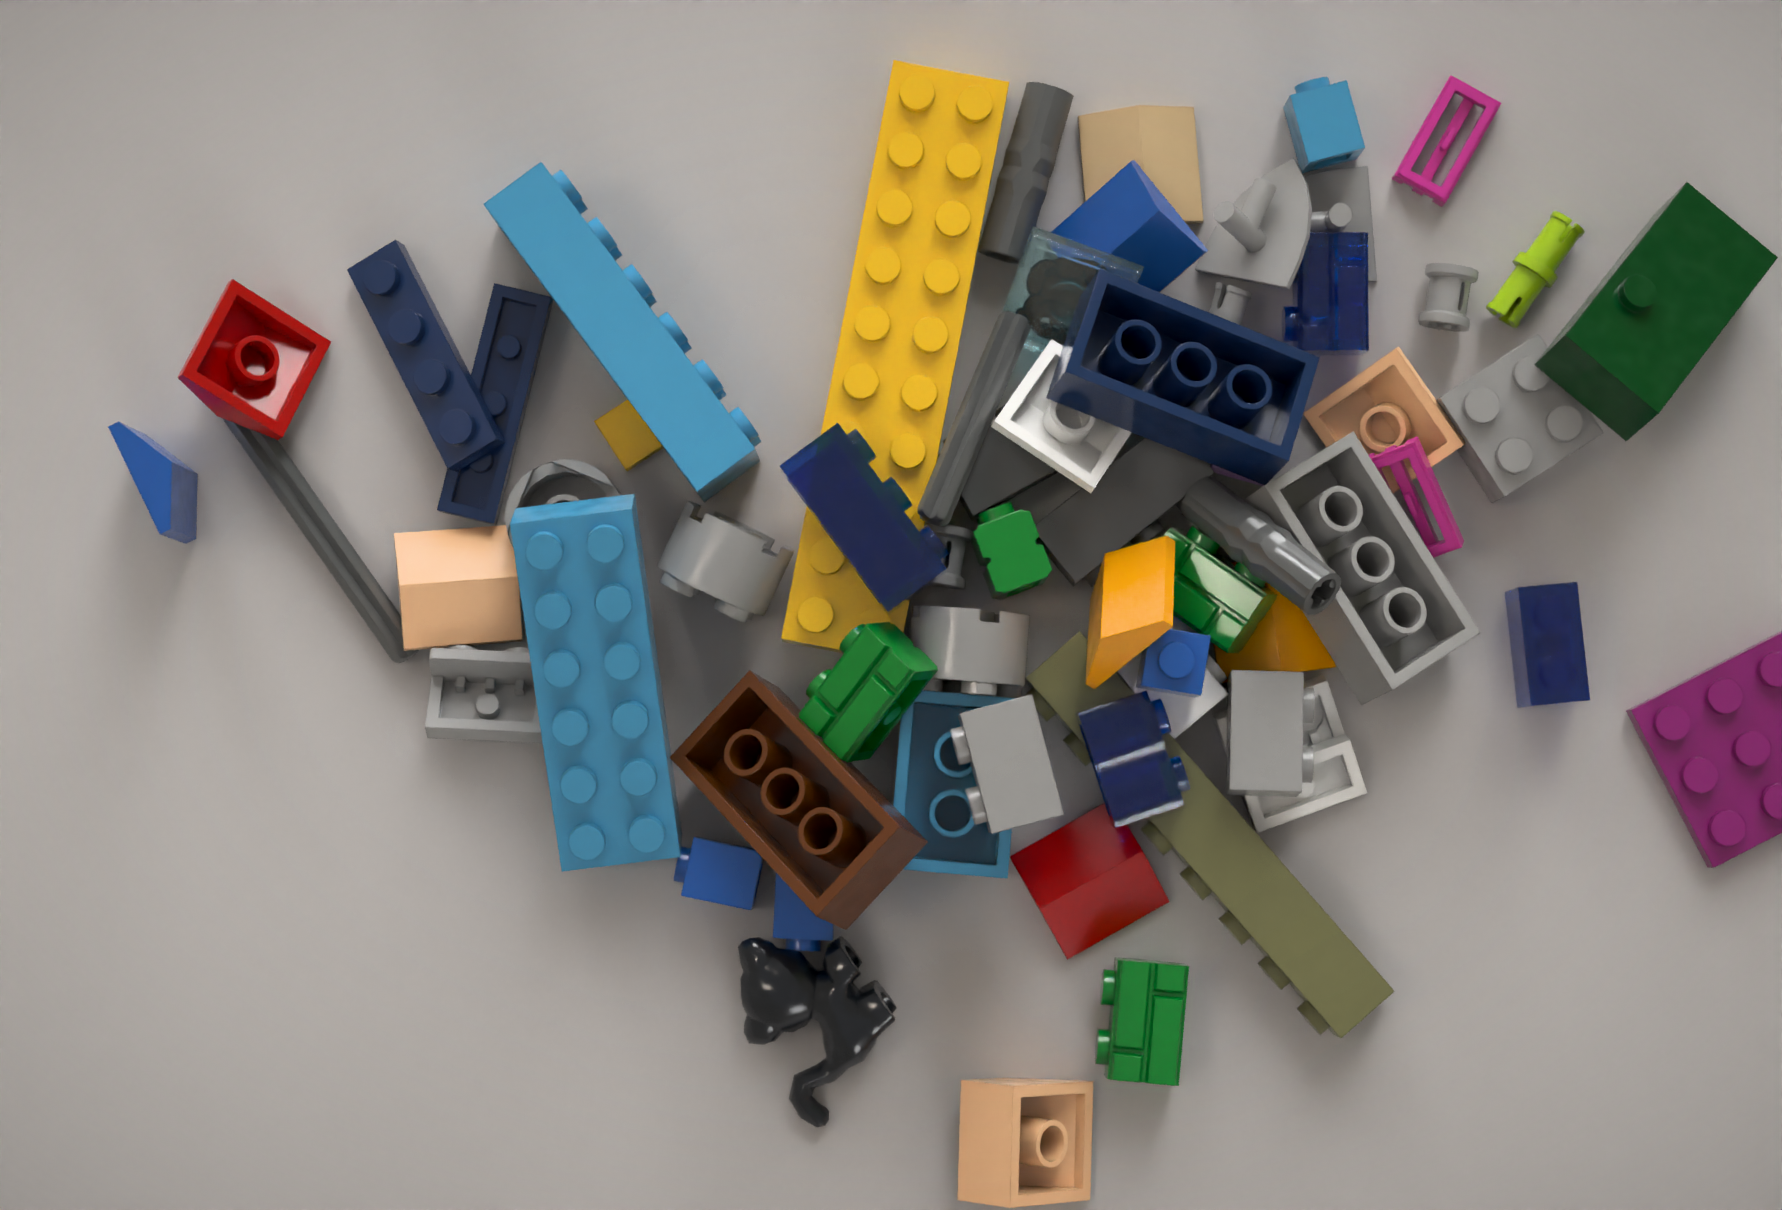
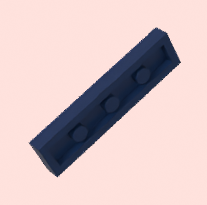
[347,240,505,472]
[437,283,553,526]

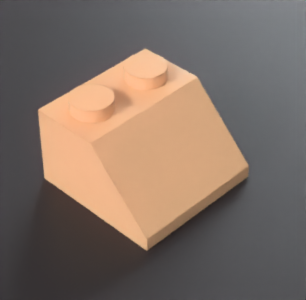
[957,1078,1093,1208]

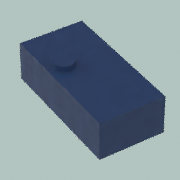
[1046,269,1320,485]

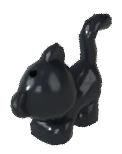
[738,936,897,1127]

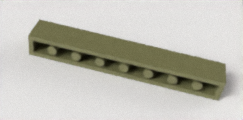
[1024,631,1394,1038]

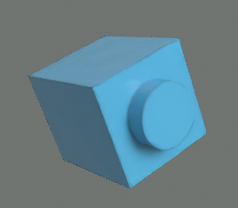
[1283,77,1365,173]

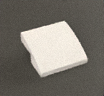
[1213,675,1367,833]

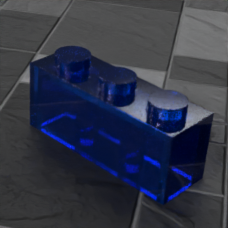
[779,423,949,615]

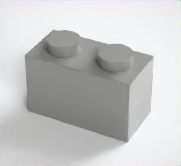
[1226,670,1314,797]

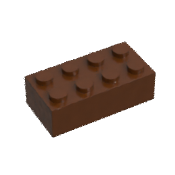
[670,670,928,930]

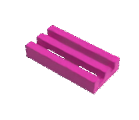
[1392,75,1502,207]
[1369,436,1464,558]

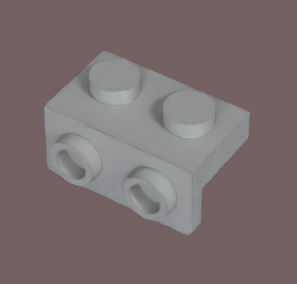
[425,645,543,744]

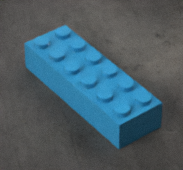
[484,162,761,502]
[510,494,682,872]

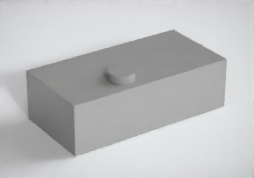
[1244,431,1481,705]

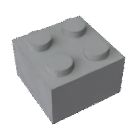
[1437,334,1604,503]
[950,694,1064,834]

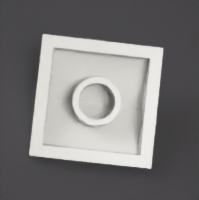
[991,339,1132,493]

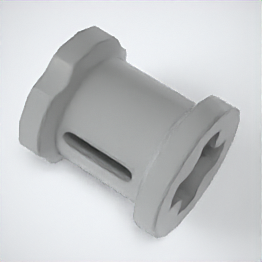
[1418,263,1479,332]
[914,523,974,589]

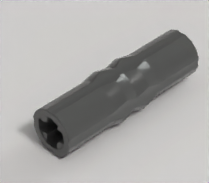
[978,82,1074,265]
[1181,476,1341,615]

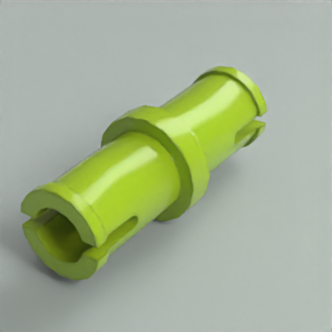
[1486,211,1585,328]

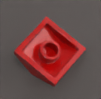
[177,279,331,440]
[1009,799,1170,960]

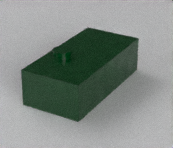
[1534,182,1778,441]

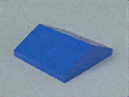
[1047,160,1208,292]
[108,421,198,544]

